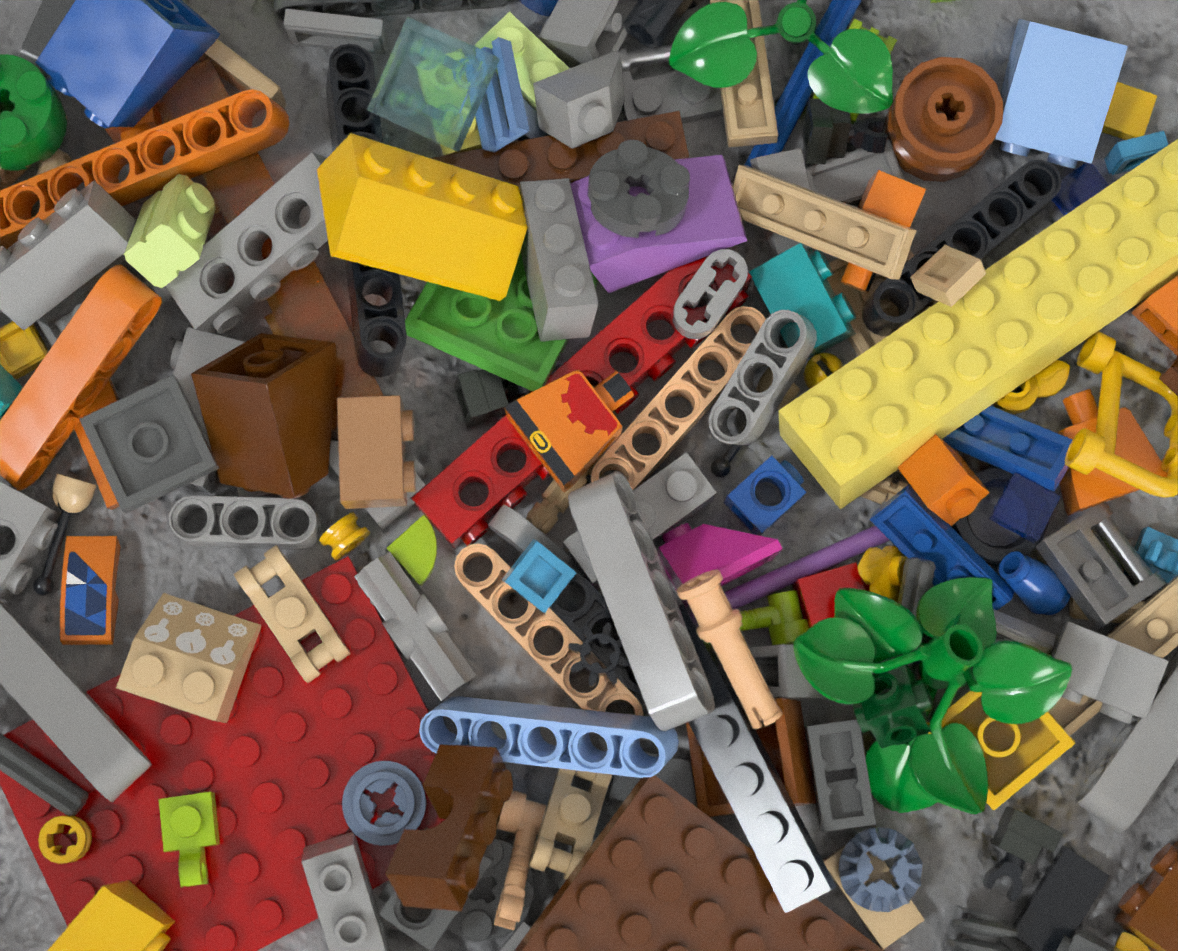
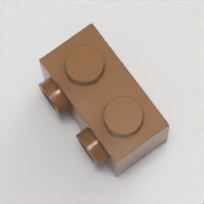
[337,395,416,509]

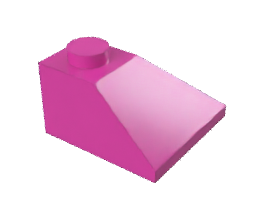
[657,523,783,603]

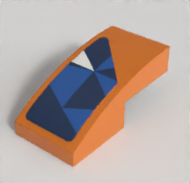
[60,536,121,645]

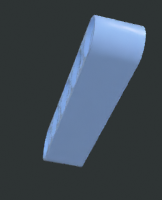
[419,696,679,778]

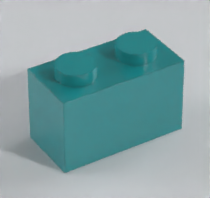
[749,243,856,361]

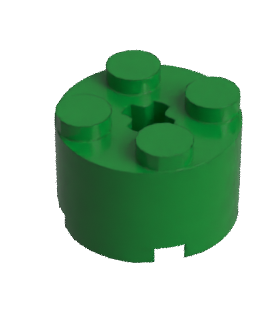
[0,54,67,171]

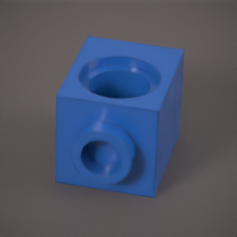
[723,455,806,536]

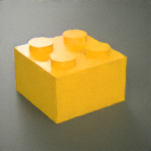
[928,690,1075,811]

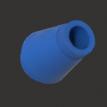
[999,551,1070,615]

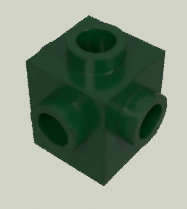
[853,654,934,749]

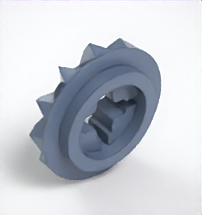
[342,761,427,845]
[839,827,923,912]

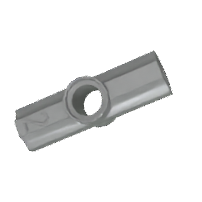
[354,552,477,702]

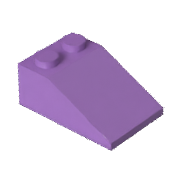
[570,155,748,293]

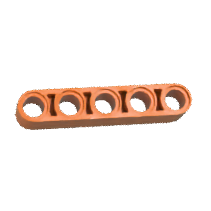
[0,264,162,491]

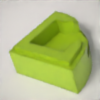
[387,515,437,586]

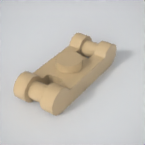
[234,545,351,683]
[529,768,612,880]

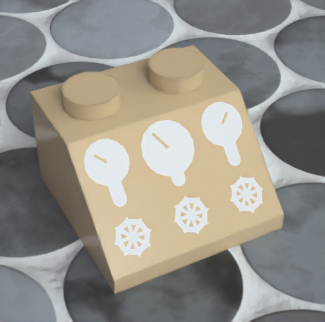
[116,593,262,723]

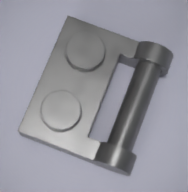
[618,40,723,124]
[1036,501,1167,630]

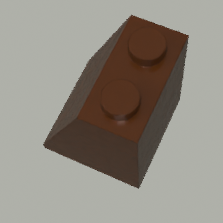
[191,333,337,499]

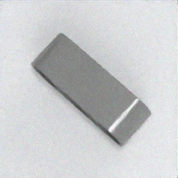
[709,310,817,446]
[168,495,323,550]

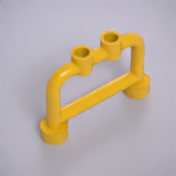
[1065,331,1178,498]

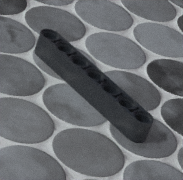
[325,44,407,377]

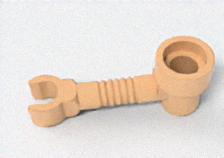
[494,790,547,930]

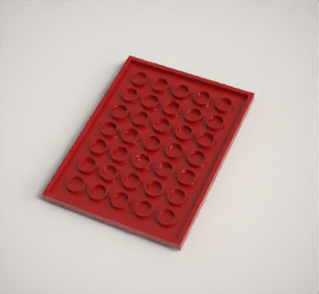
[0,556,445,951]

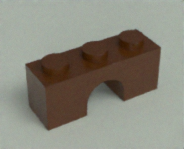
[385,744,513,911]

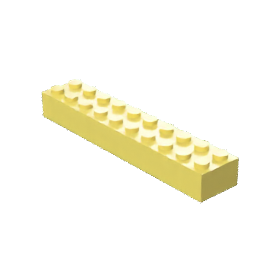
[778,139,1178,509]

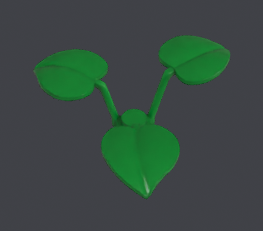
[669,0,893,114]
[793,577,997,814]
[834,588,1072,813]

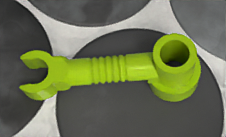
[739,590,809,645]

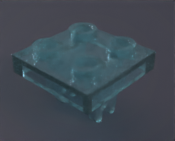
[367,17,500,152]

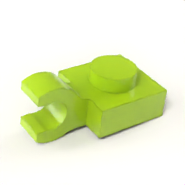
[159,792,220,887]

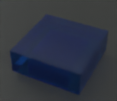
[989,472,1061,543]

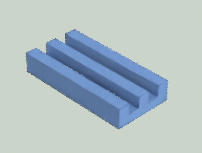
[464,37,530,153]

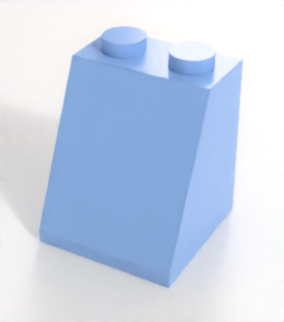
[995,19,1128,169]

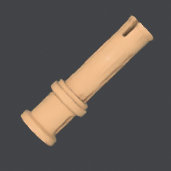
[676,570,783,729]

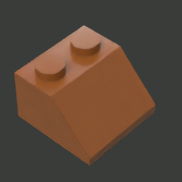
[686,698,816,817]
[1114,841,1178,951]

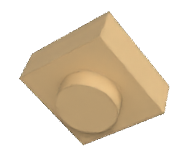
[910,245,986,307]

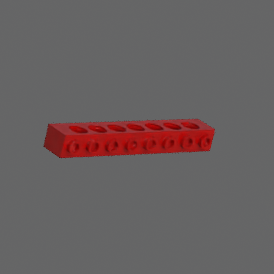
[412,256,752,549]

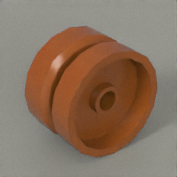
[884,57,1003,182]

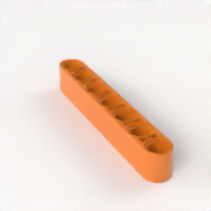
[0,89,290,249]

